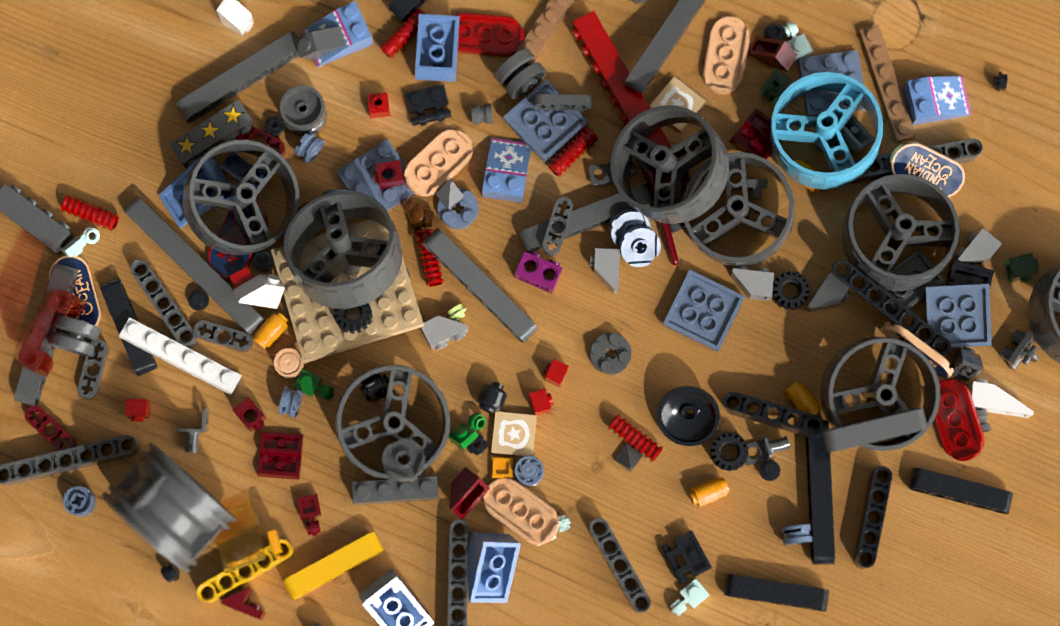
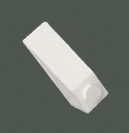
[968,379,1034,418]

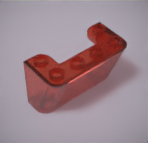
[14,288,87,377]

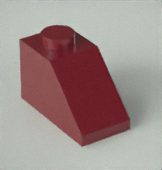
[747,36,797,71]
[449,467,490,520]

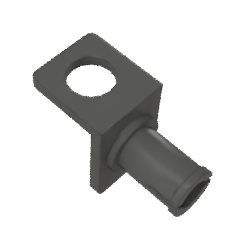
[588,161,637,186]
[177,407,209,453]
[745,436,790,466]

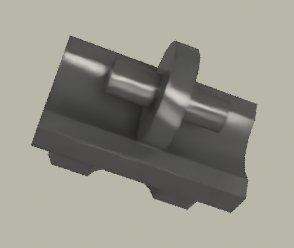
[1001,330,1039,371]

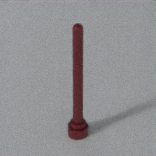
[643,169,679,266]

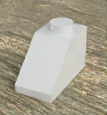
[217,0,253,36]
[233,274,285,309]

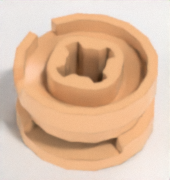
[274,348,304,379]

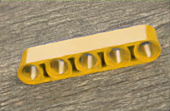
[282,532,384,600]
[197,540,294,603]

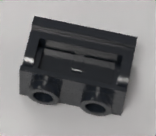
[945,260,995,287]

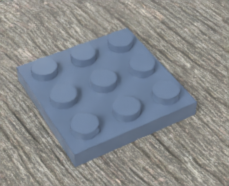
[797,50,865,117]
[502,79,589,162]
[336,139,414,212]
[662,270,745,352]
[925,283,992,348]

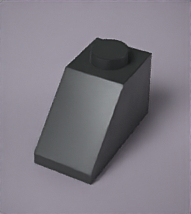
[295,27,346,60]
[805,273,851,312]

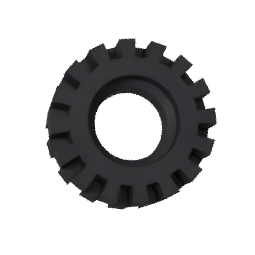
[772,271,810,310]
[333,303,373,334]
[711,432,749,471]

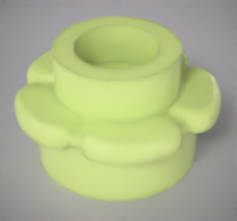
[447,304,467,321]

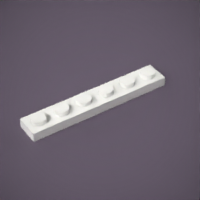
[119,317,242,395]

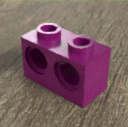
[515,251,563,294]

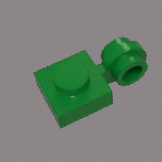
[293,369,334,401]
[448,413,486,450]

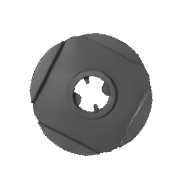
[590,333,631,375]
[382,438,425,482]

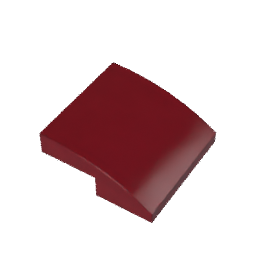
[730,108,782,160]
[257,432,304,480]

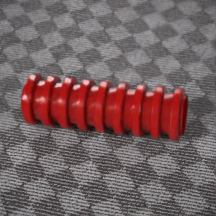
[380,9,425,58]
[548,127,598,177]
[61,195,119,231]
[415,229,444,287]
[608,414,663,462]

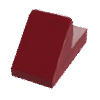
[220,588,266,621]

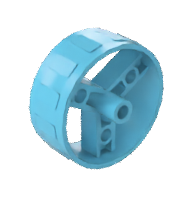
[770,72,883,190]

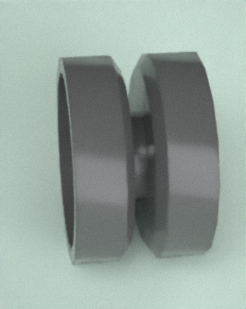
[494,48,547,99]
[279,85,327,136]
[47,315,101,357]

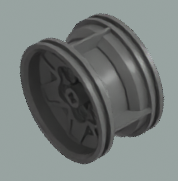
[101,442,237,573]

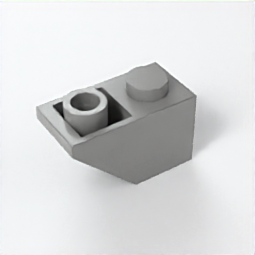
[955,228,1002,265]
[730,266,774,301]
[420,316,469,351]

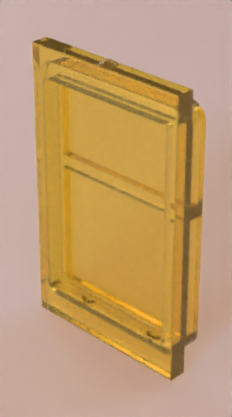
[216,499,266,573]

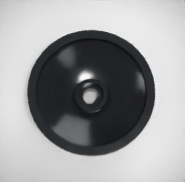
[657,386,720,446]

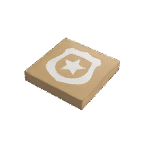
[649,76,706,133]
[491,412,537,457]

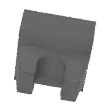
[747,179,768,199]

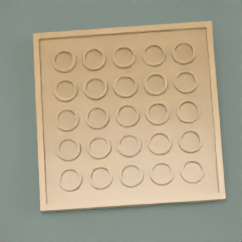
[271,220,424,363]

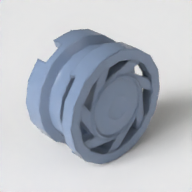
[294,131,325,164]
[278,386,303,418]
[515,456,544,487]
[63,486,96,517]
[781,524,813,545]

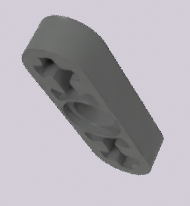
[533,94,592,111]
[542,197,573,256]
[194,320,253,352]
[78,339,109,399]

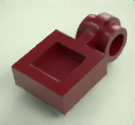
[296,494,322,536]

